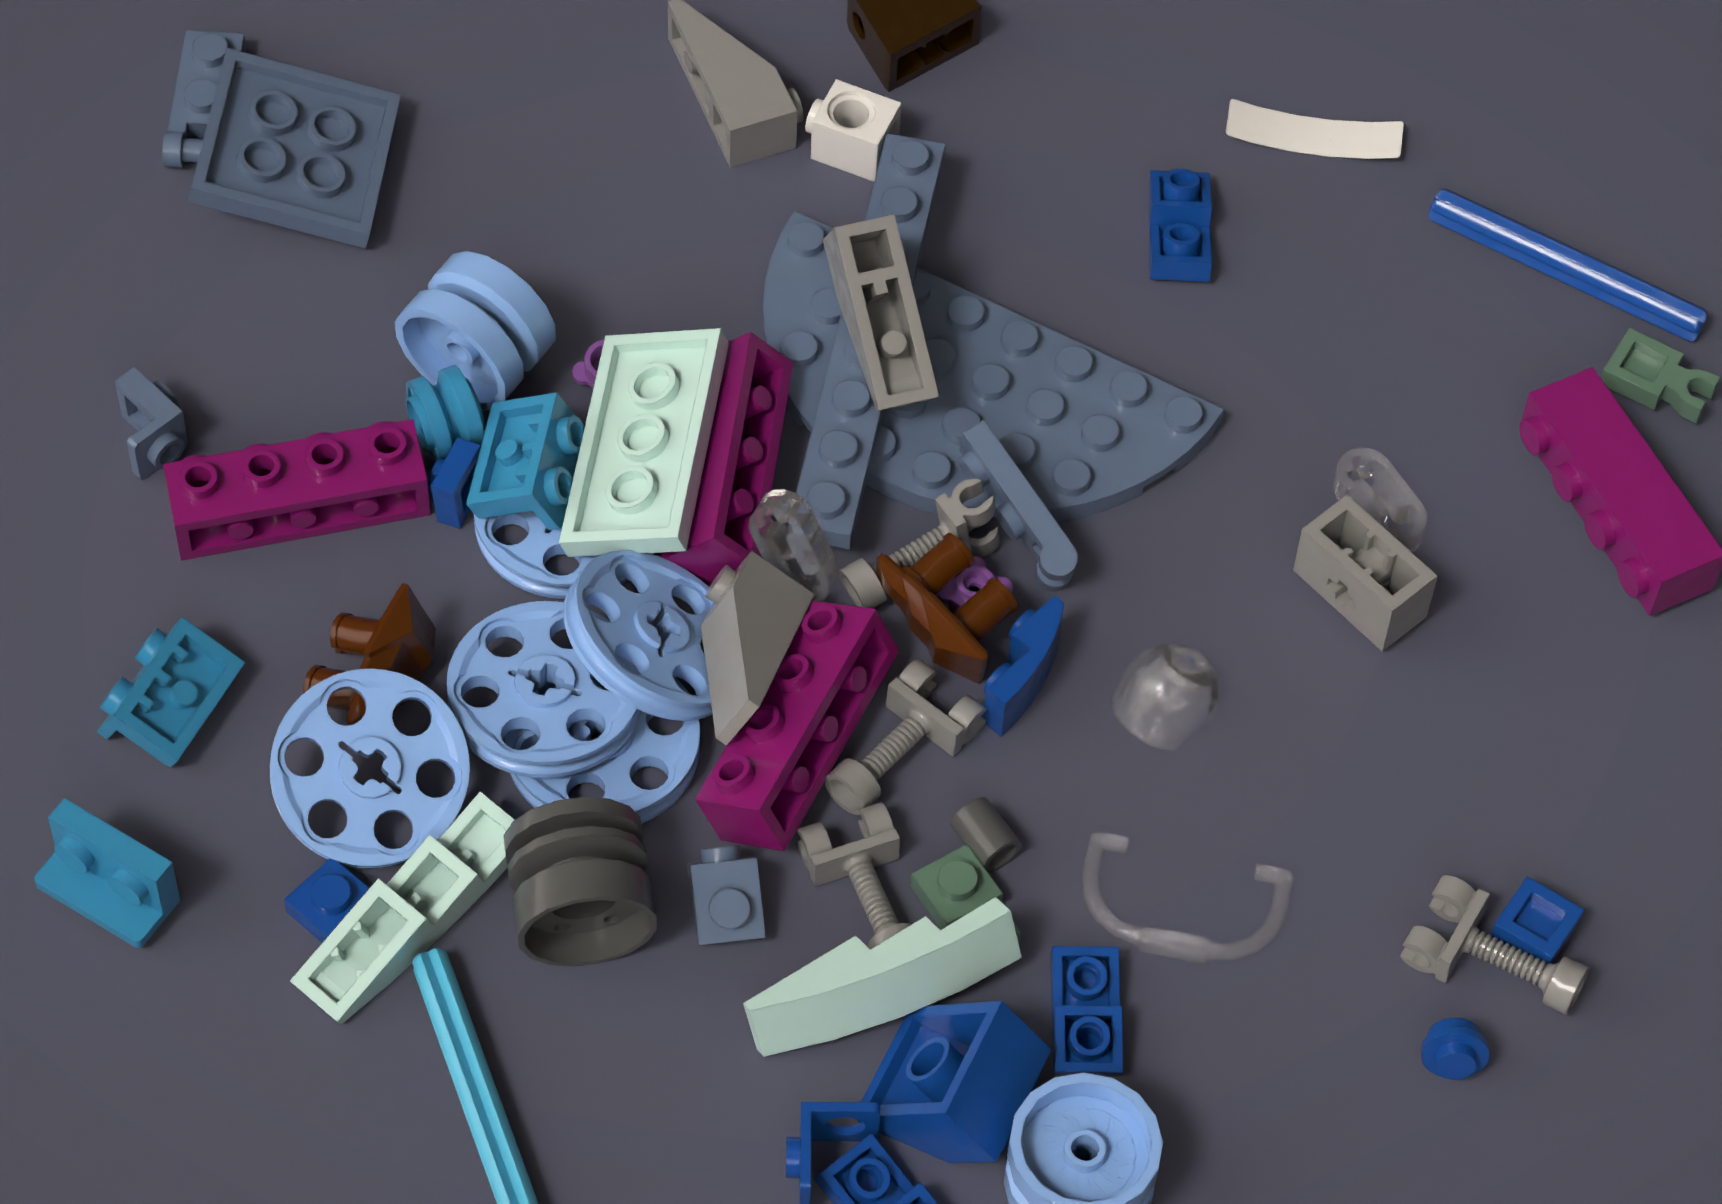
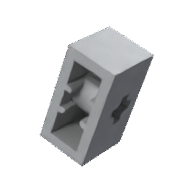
[1293,495,1438,652]

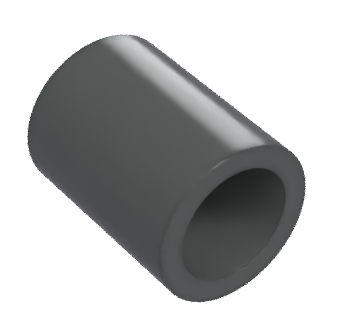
[950,797,1022,872]

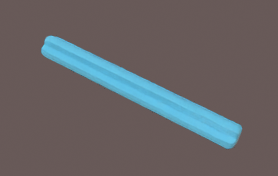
[412,948,539,1204]

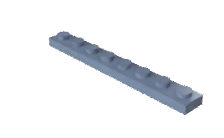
[788,133,945,549]

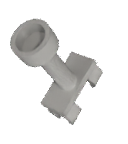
[838,479,1000,609]
[825,658,988,815]
[796,802,912,949]
[1400,875,1590,1016]

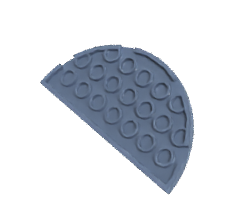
[762,210,1224,522]

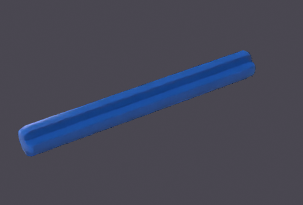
[1428,189,1708,342]

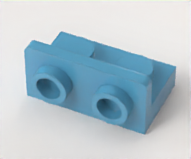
[466,392,585,530]
[97,617,246,768]
[34,798,181,948]

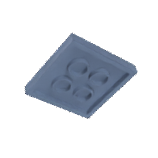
[187,48,401,249]

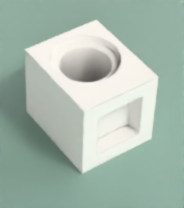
[805,79,901,182]

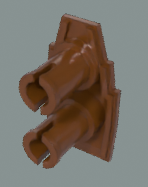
[876,533,1018,684]
[303,583,436,725]

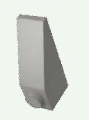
[668,0,804,168]
[823,214,939,412]
[701,551,814,745]

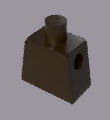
[847,0,982,92]

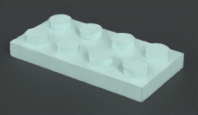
[559,328,729,557]

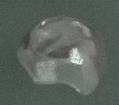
[1110,643,1221,751]

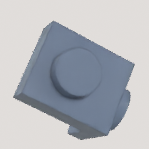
[115,367,189,480]
[687,845,766,945]

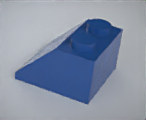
[856,1001,1051,1163]

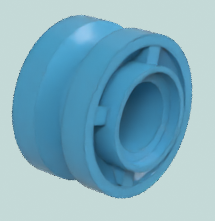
[406,365,485,463]

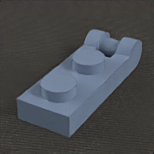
[162,30,246,168]
[958,420,1078,591]

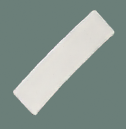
[1226,99,1404,159]

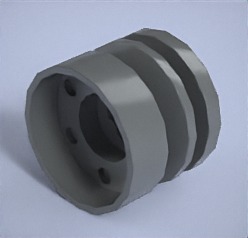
[503,797,657,967]

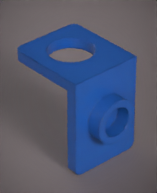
[786,1102,880,1204]

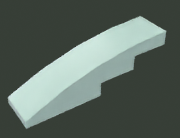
[290,792,514,1025]
[743,897,1022,1057]

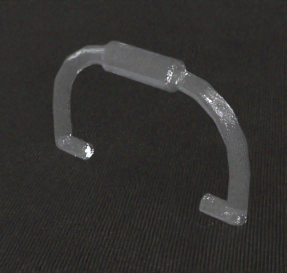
[1082,832,1293,964]

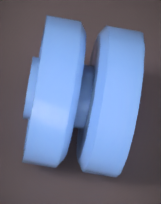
[395,251,556,411]
[1004,1072,1163,1204]

